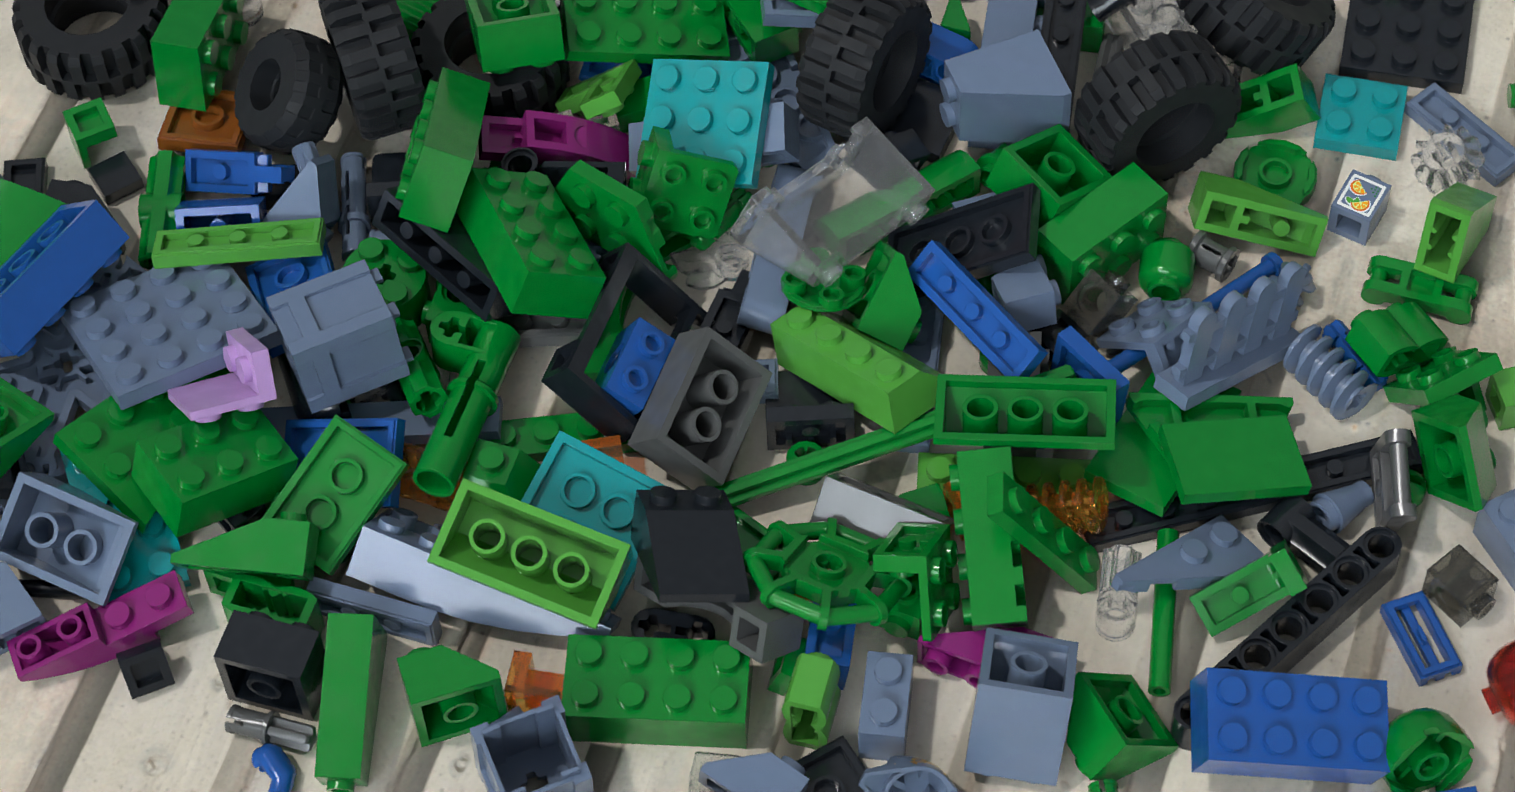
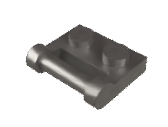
[1370,428,1417,533]

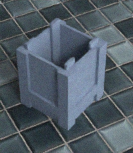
[266,259,414,414]
[470,695,594,792]

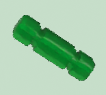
[688,188,754,251]

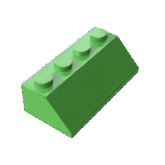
[770,306,942,434]
[427,478,633,630]

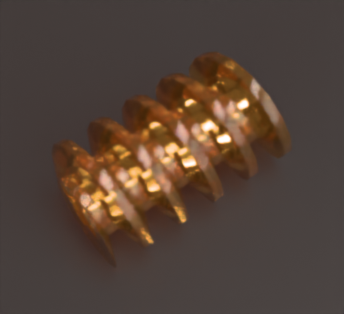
[1026,476,1109,535]

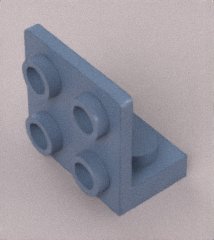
[1096,297,1214,378]

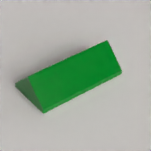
[933,374,1116,450]

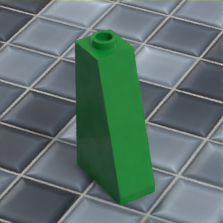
[314,613,388,792]

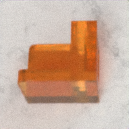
[504,650,564,712]

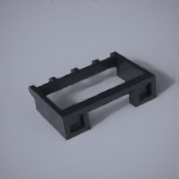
[541,242,707,446]

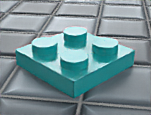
[1313,73,1408,161]

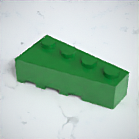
[949,446,1029,631]

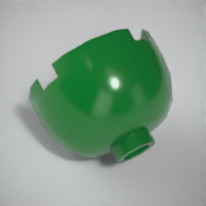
[1383,707,1474,792]

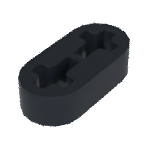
[631,608,716,640]

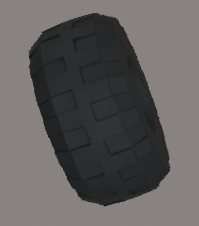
[234,28,344,155]

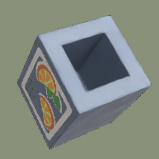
[1327,169,1392,246]

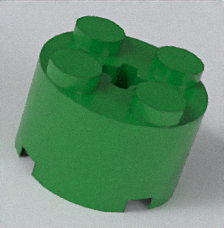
[343,237,432,326]

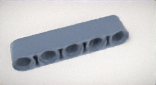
[737,164,819,334]

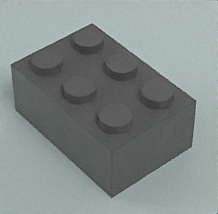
[627,326,773,490]

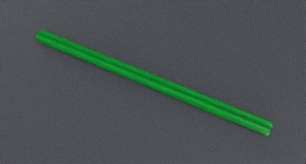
[715,365,1077,507]

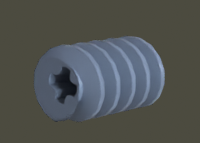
[1283,324,1378,420]

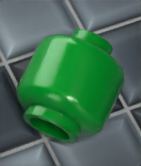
[1138,237,1196,301]

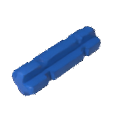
[1322,320,1388,392]

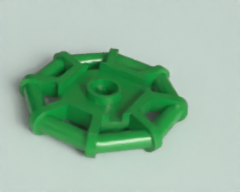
[743,517,912,631]

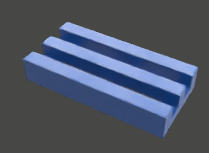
[1380,590,1463,687]

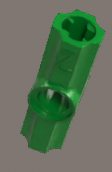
[138,150,186,270]
[395,317,448,418]

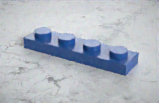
[908,240,1048,377]

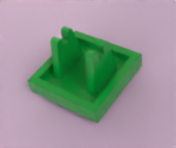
[1383,346,1503,411]

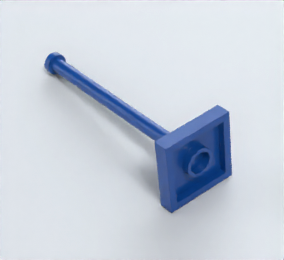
[1050,252,1283,425]

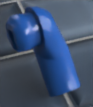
[251,743,297,792]

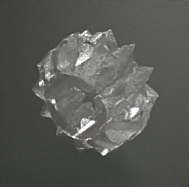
[1411,123,1485,195]

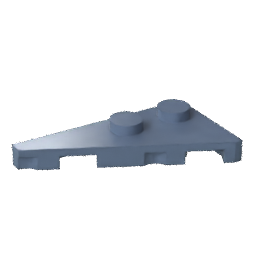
[1111,514,1264,593]

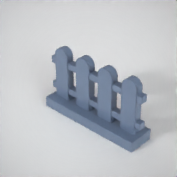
[1153,261,1309,411]

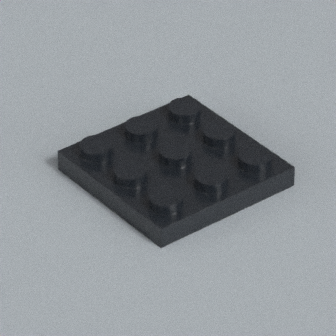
[1338,0,1474,94]

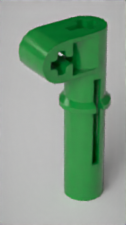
[412,310,521,497]

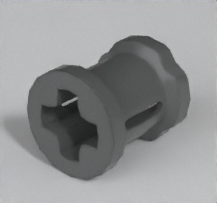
[1188,230,1240,283]

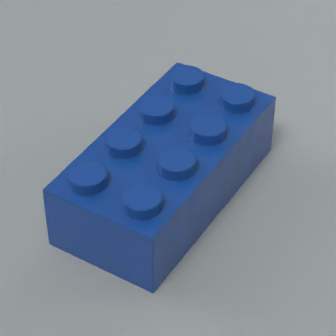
[0,200,130,358]
[1190,667,1390,784]

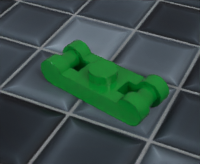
[1361,255,1479,325]

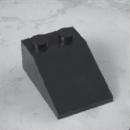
[631,486,750,603]

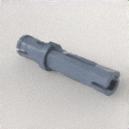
[338,152,371,261]

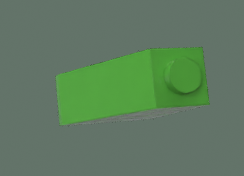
[1413,182,1497,284]

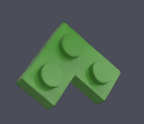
[555,58,642,120]

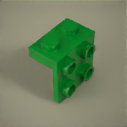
[627,126,738,239]

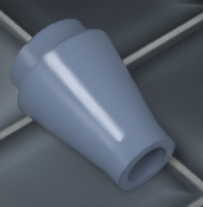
[1309,480,1374,534]

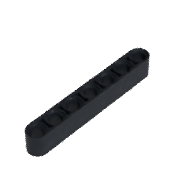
[1170,526,1402,751]

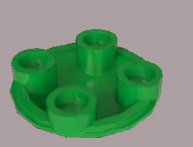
[781,250,866,312]

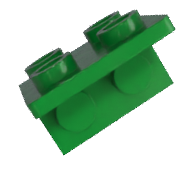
[873,522,960,641]

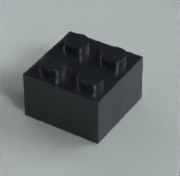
[213,610,325,721]

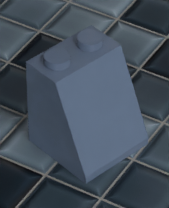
[939,29,1072,143]
[964,627,1079,786]

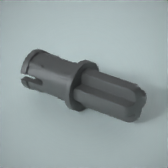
[225,704,317,752]

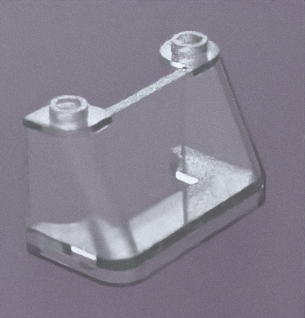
[730,116,935,288]

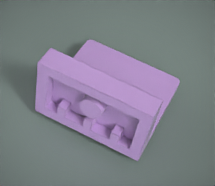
[167,327,277,423]

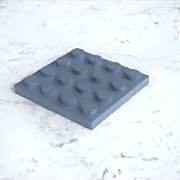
[60,263,282,410]

